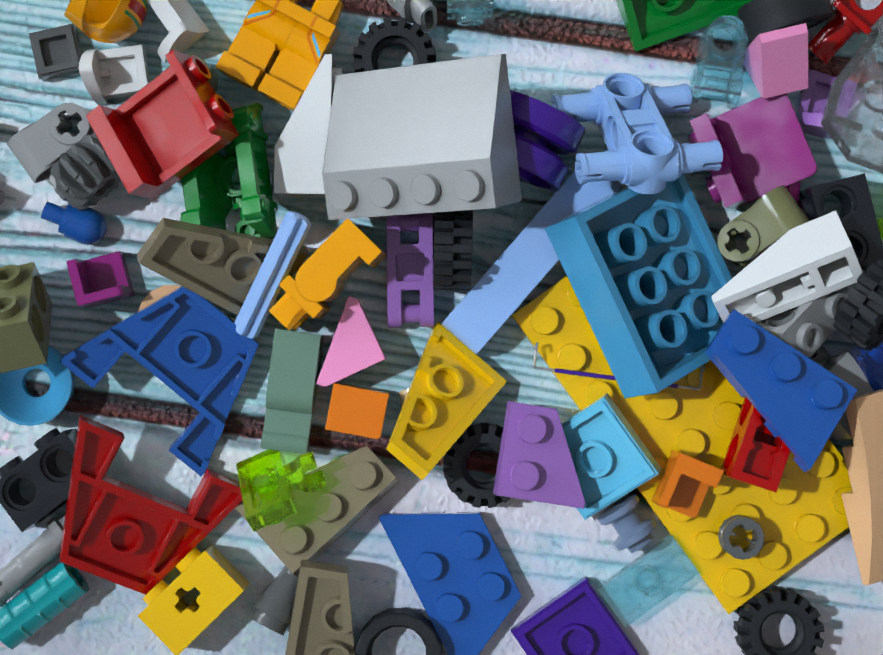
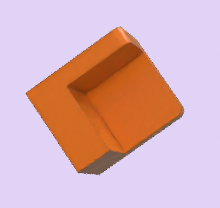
[325,382,390,439]
[651,449,724,518]

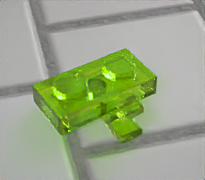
[236,449,326,532]

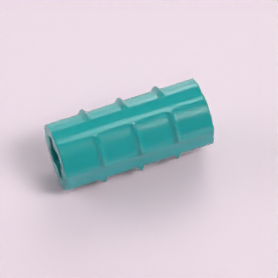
[0,562,89,649]

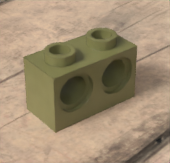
[0,262,52,373]

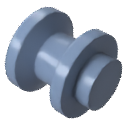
[597,494,657,553]

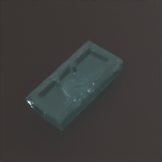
[597,534,700,628]

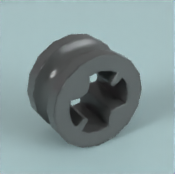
[718,515,764,560]

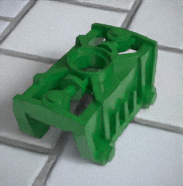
[180,102,278,239]

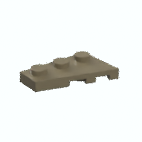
[137,218,309,315]
[235,445,400,577]

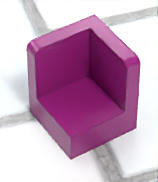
[67,251,135,308]

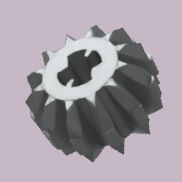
[48,132,121,210]

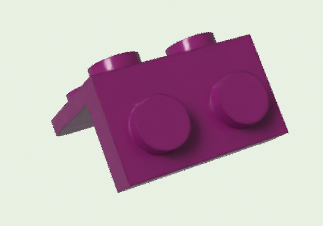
[688,93,817,209]

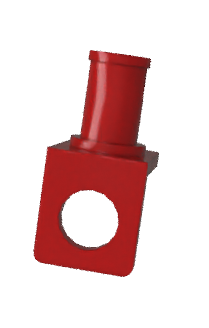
[808,0,883,64]

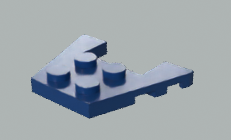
[60,286,259,476]

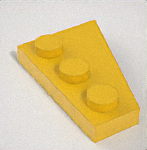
[386,321,507,480]

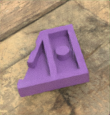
[493,401,585,509]

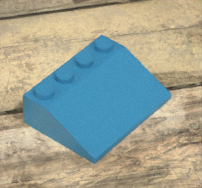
[545,174,732,398]

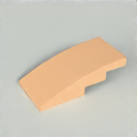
[841,389,883,585]

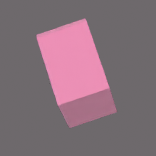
[741,23,808,99]
[316,296,387,387]

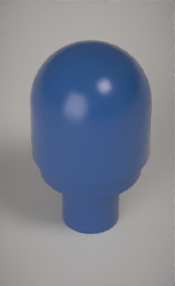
[41,201,107,245]

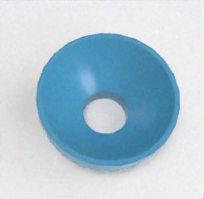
[0,345,75,426]

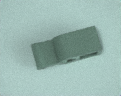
[261,329,325,454]

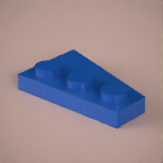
[705,309,857,473]

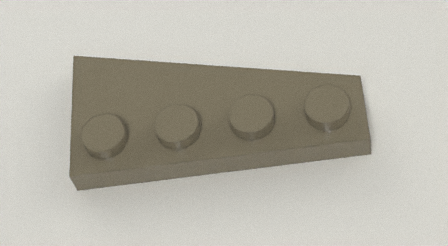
[285,560,355,655]

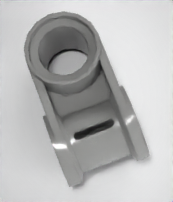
[7,103,94,183]

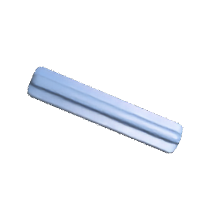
[234,211,311,339]

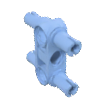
[550,73,723,194]

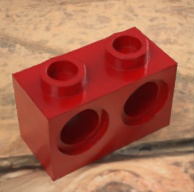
[721,398,791,493]

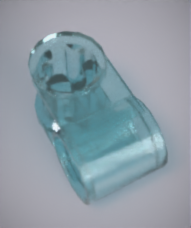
[689,15,748,109]

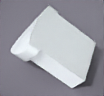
[146,0,210,63]
[79,44,150,105]

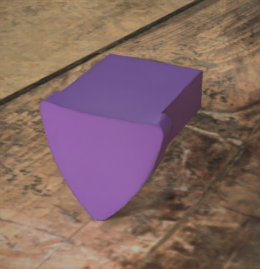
[795,69,854,139]

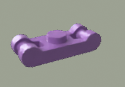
[386,213,434,328]

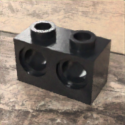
[797,173,883,270]
[0,428,77,532]

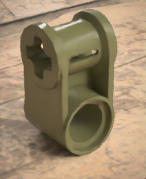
[717,185,810,267]

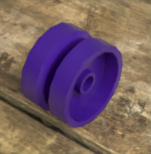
[510,90,586,192]

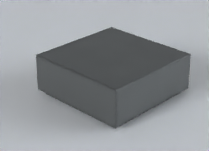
[29,23,83,81]

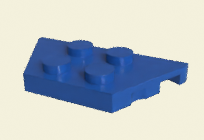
[378,512,522,655]

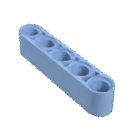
[441,171,624,354]

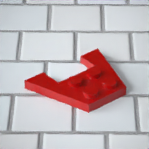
[60,415,251,595]

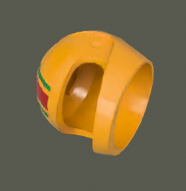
[64,0,148,43]

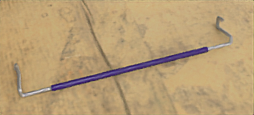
[532,342,705,390]

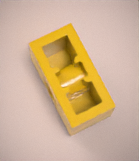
[138,545,250,655]

